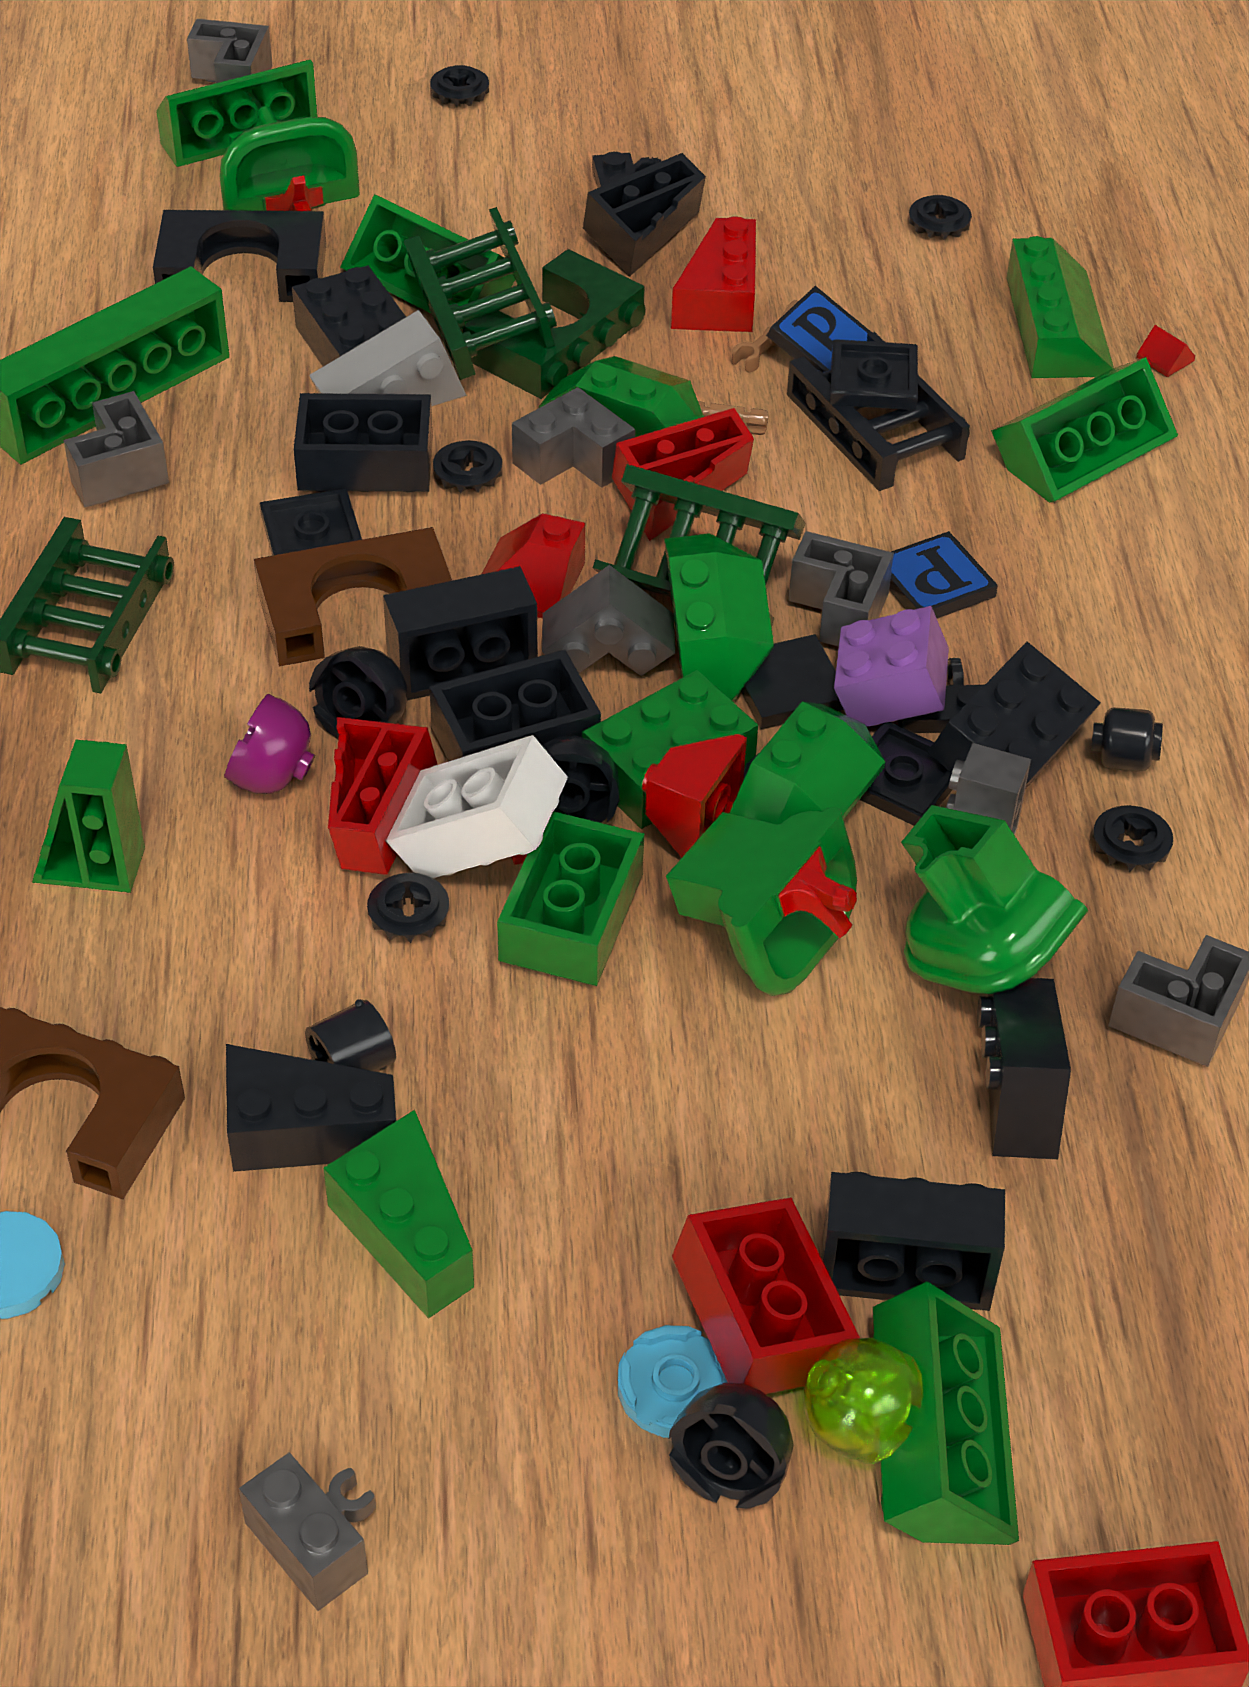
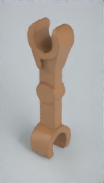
[732,300,798,372]

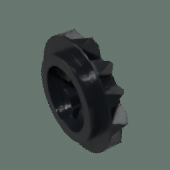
[430,65,489,107]
[909,195,972,240]
[433,440,502,494]
[1092,805,1173,872]
[367,873,449,943]

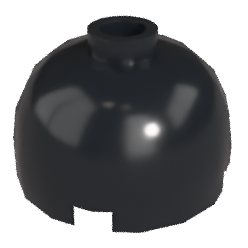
[309,646,407,739]
[542,735,620,823]
[668,1383,794,1509]

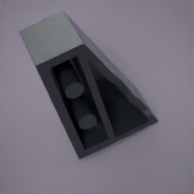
[583,153,706,277]
[977,978,1071,1160]
[226,1044,397,1172]

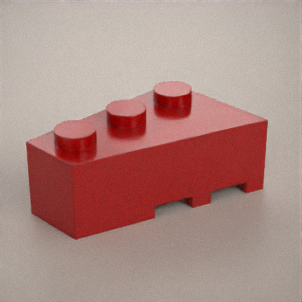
[671,216,756,332]
[612,408,754,541]
[328,717,438,875]

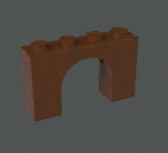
[254,527,452,667]
[0,1007,185,1199]

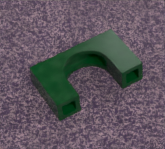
[463,249,646,399]

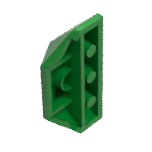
[539,356,704,437]
[664,533,774,702]
[729,701,885,824]

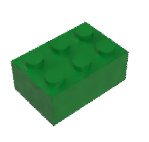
[582,670,759,829]
[497,811,644,986]

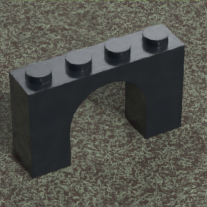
[153,210,326,302]

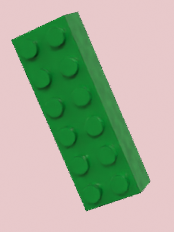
[0,266,230,465]

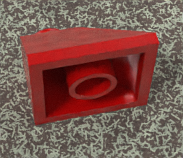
[482,513,585,619]
[642,734,747,858]

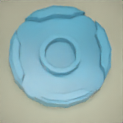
[0,1211,65,1319]
[618,1325,728,1438]

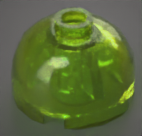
[804,1337,923,1464]

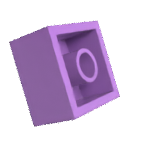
[834,606,949,727]

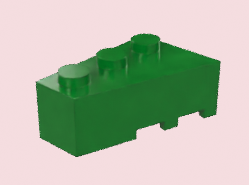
[323,1109,474,1319]

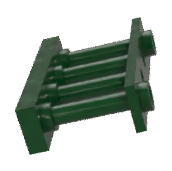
[404,207,557,380]
[593,464,806,627]
[0,517,174,694]

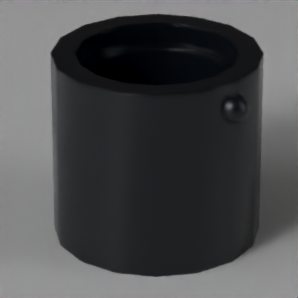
[305,999,396,1072]

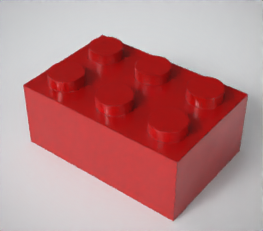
[672,1197,861,1394]
[1023,1541,1249,1687]

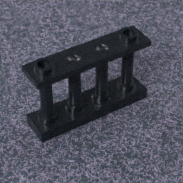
[787,332,970,491]

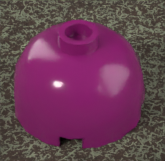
[224,694,315,794]

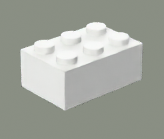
[386,735,568,878]

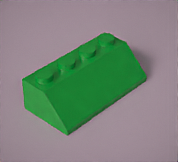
[156,60,318,167]
[340,194,515,329]
[1006,236,1114,378]
[991,357,1178,503]
[872,1282,1019,1545]

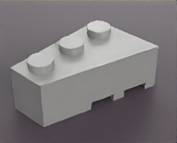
[309,310,467,406]

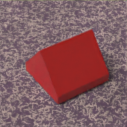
[1136,325,1196,377]

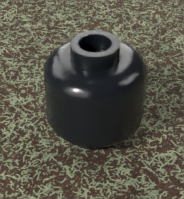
[1091,707,1163,771]

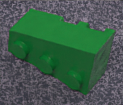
[32,739,145,893]

